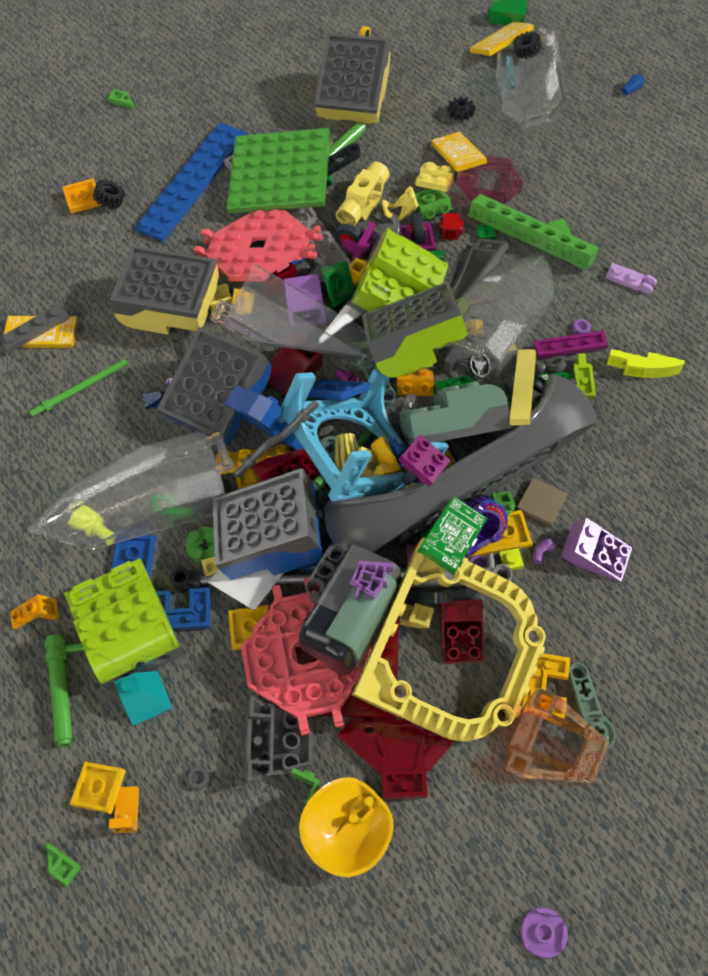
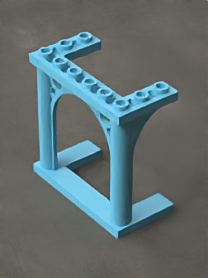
[277,369,449,501]

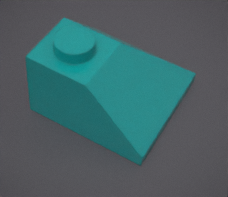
[114,671,173,726]

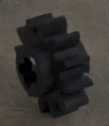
[447,96,475,121]

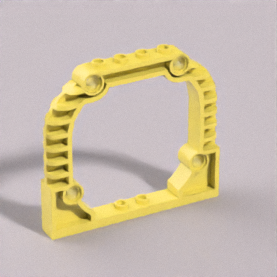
[352,538,546,741]

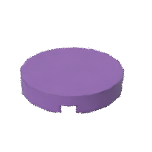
[520,908,568,958]

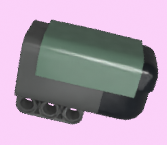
[299,544,402,675]

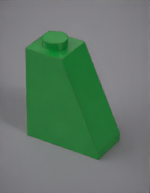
[487,0,528,25]

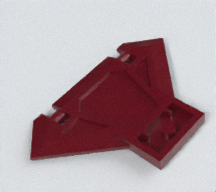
[337,717,456,800]

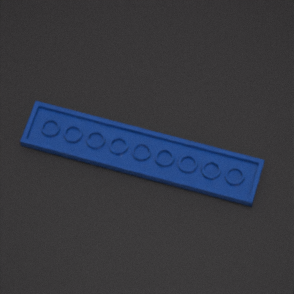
[135,122,247,242]

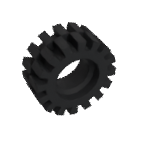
[513,31,542,59]
[93,179,125,209]

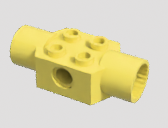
[336,162,390,226]

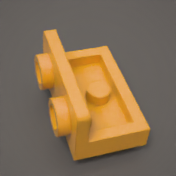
[397,369,434,396]

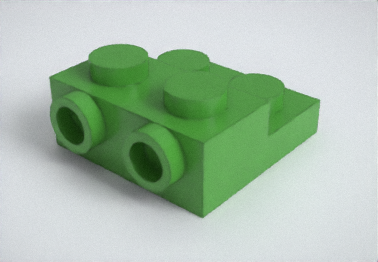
[414,188,452,220]

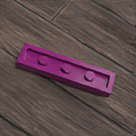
[533,331,608,359]

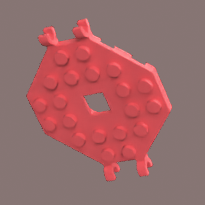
[193,210,323,282]
[241,577,371,736]

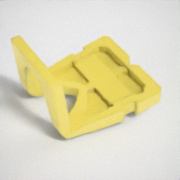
[381,186,418,221]
[209,283,232,314]

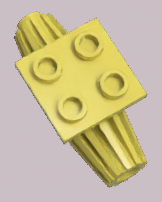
[335,433,379,478]

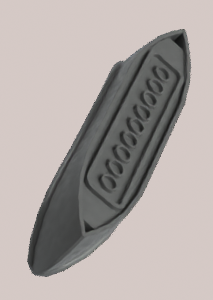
[324,374,598,556]

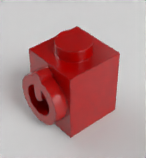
[439,213,464,240]

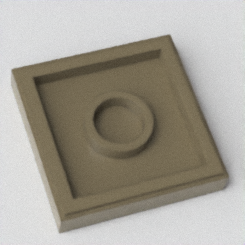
[516,478,568,527]

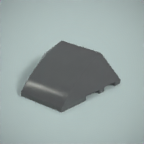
[243,695,313,783]

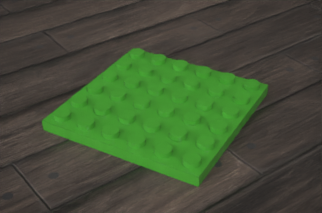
[227,128,330,214]

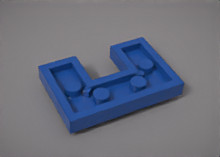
[156,587,211,631]

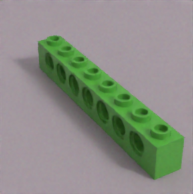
[468,194,599,270]

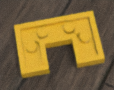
[521,653,570,721]

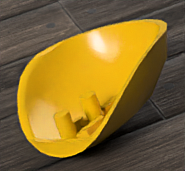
[299,777,393,877]

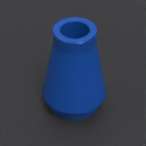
[621,74,645,96]

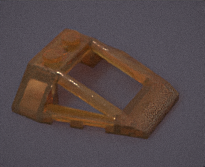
[504,687,610,783]

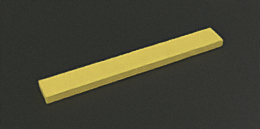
[510,349,536,425]

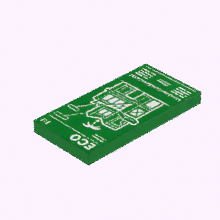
[418,496,488,575]

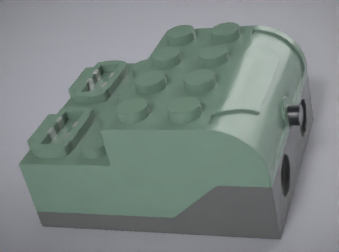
[399,382,512,446]

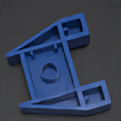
[224,385,303,450]

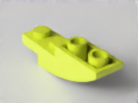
[607,349,685,378]

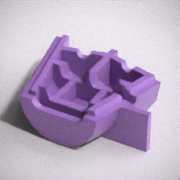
[350,561,394,600]

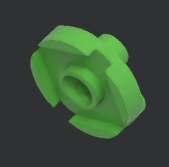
[186,527,215,564]

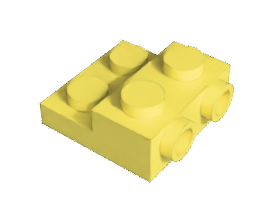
[415,162,455,192]

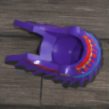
[464,493,508,558]

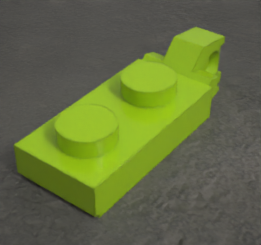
[573,354,596,400]

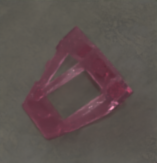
[456,155,523,204]

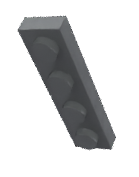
[0,304,70,354]

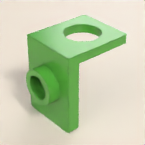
[291,768,321,804]

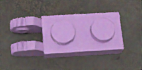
[606,263,657,294]

